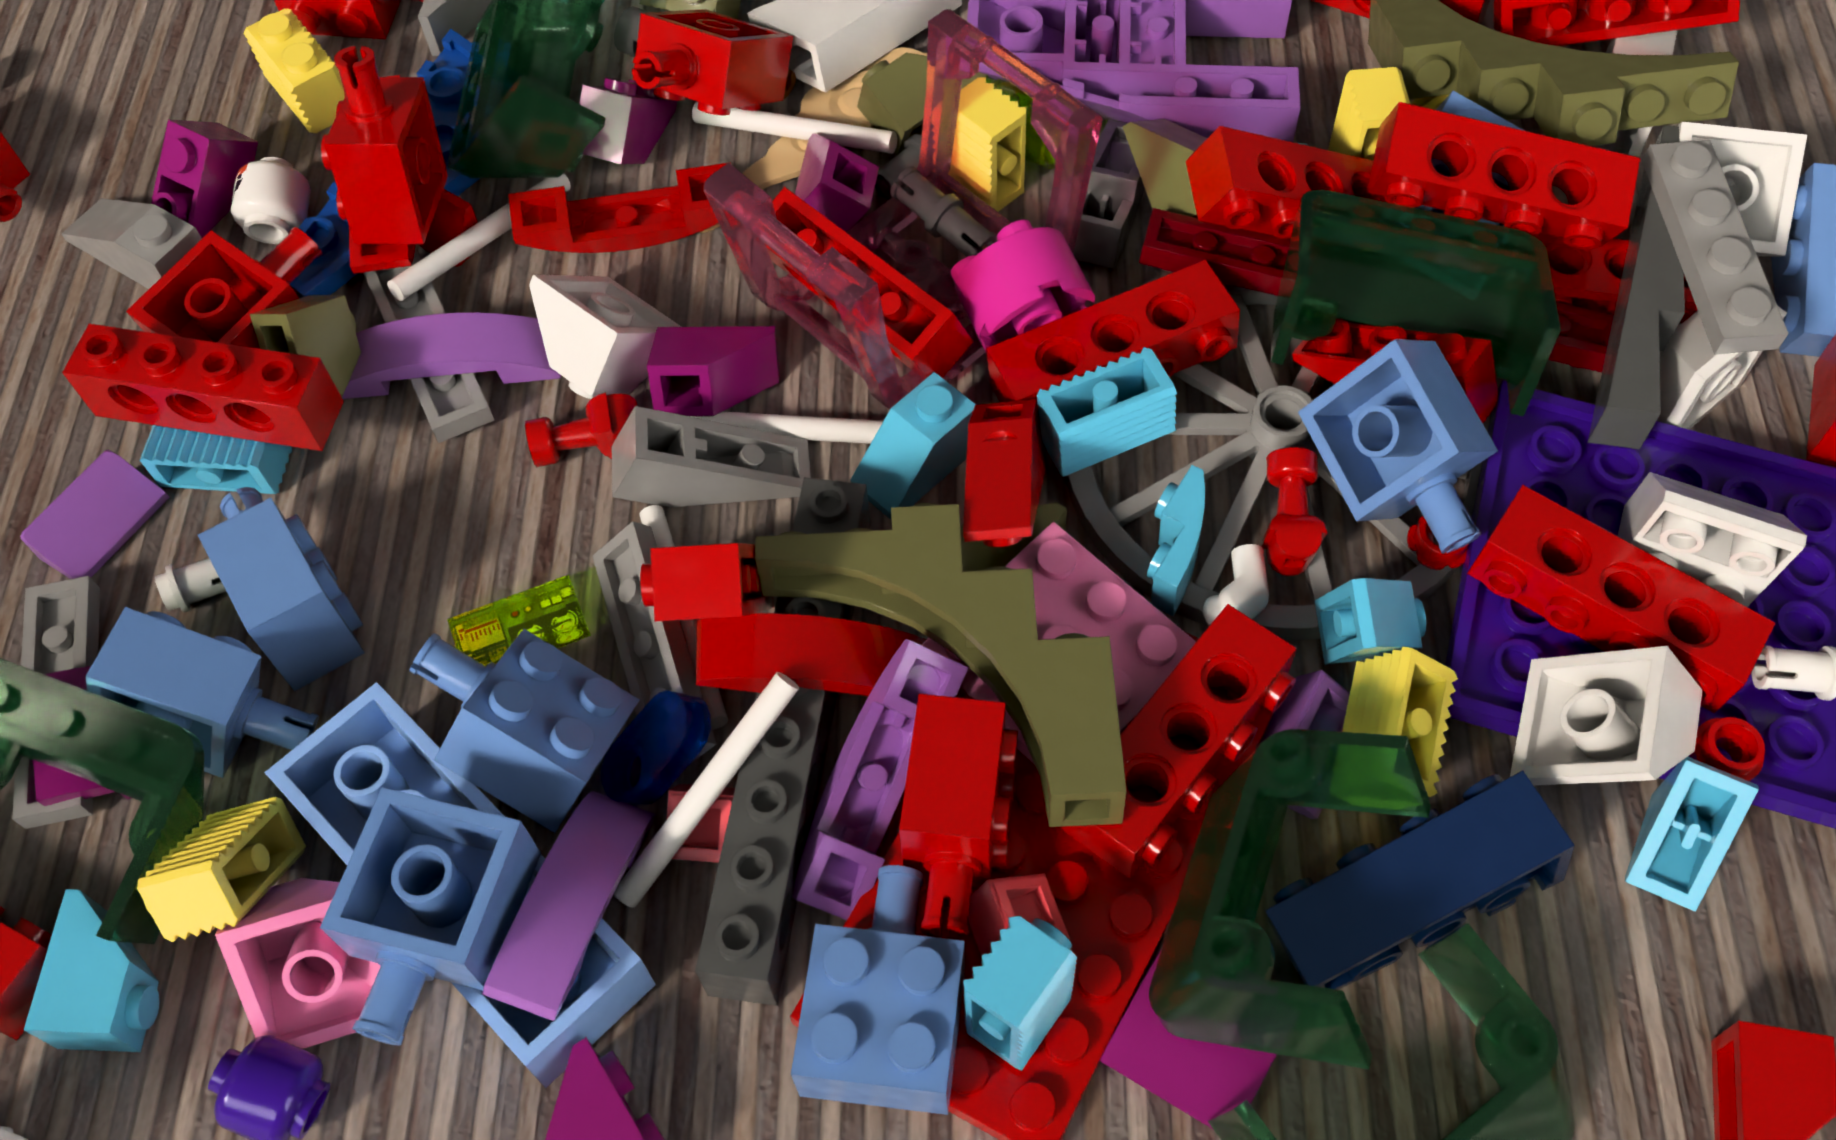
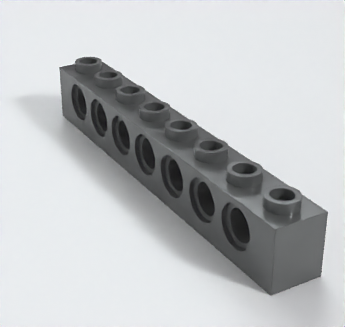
[695,477,871,1006]

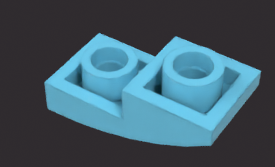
[1146,465,1205,616]

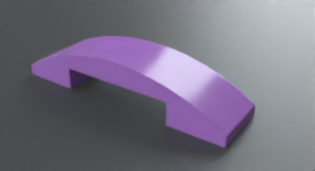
[342,312,561,399]
[792,639,968,920]
[482,791,655,1021]

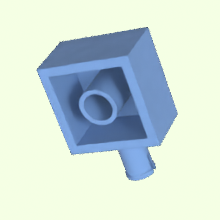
[1298,339,1498,554]
[198,487,364,691]
[85,607,319,778]
[409,629,640,833]
[320,787,541,1046]
[791,865,966,1115]

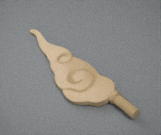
[699,30,966,233]

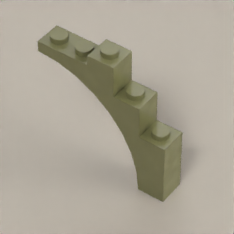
[1368,0,1739,146]
[755,503,1127,827]

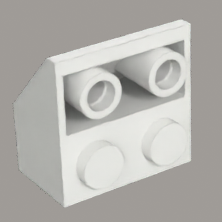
[1618,472,1807,607]

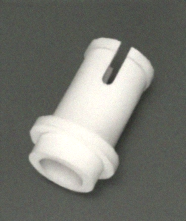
[155,558,227,613]
[1751,645,1836,701]

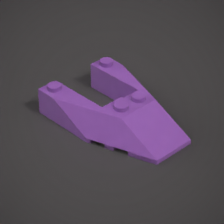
[964,0,1300,142]

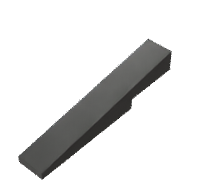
[1587,125,1685,449]

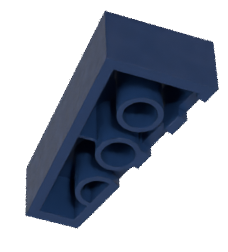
[1265,770,1575,1001]

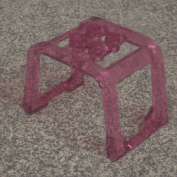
[704,9,1103,409]

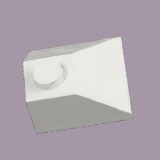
[1678,122,1807,257]
[529,275,681,399]
[1657,306,1787,429]
[1510,646,1702,786]

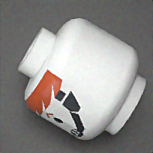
[230,157,311,244]

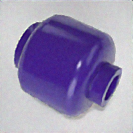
[208,1035,330,1140]

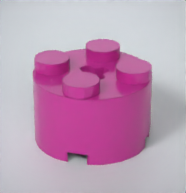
[951,219,1095,353]

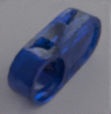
[601,690,711,805]

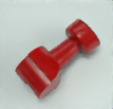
[525,392,638,468]
[1261,447,1327,576]

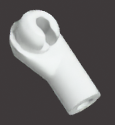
[1203,544,1269,626]

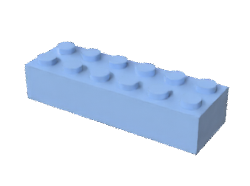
[264,682,656,1088]

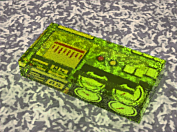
[447,575,591,666]

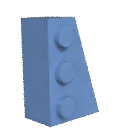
[1771,163,1836,357]

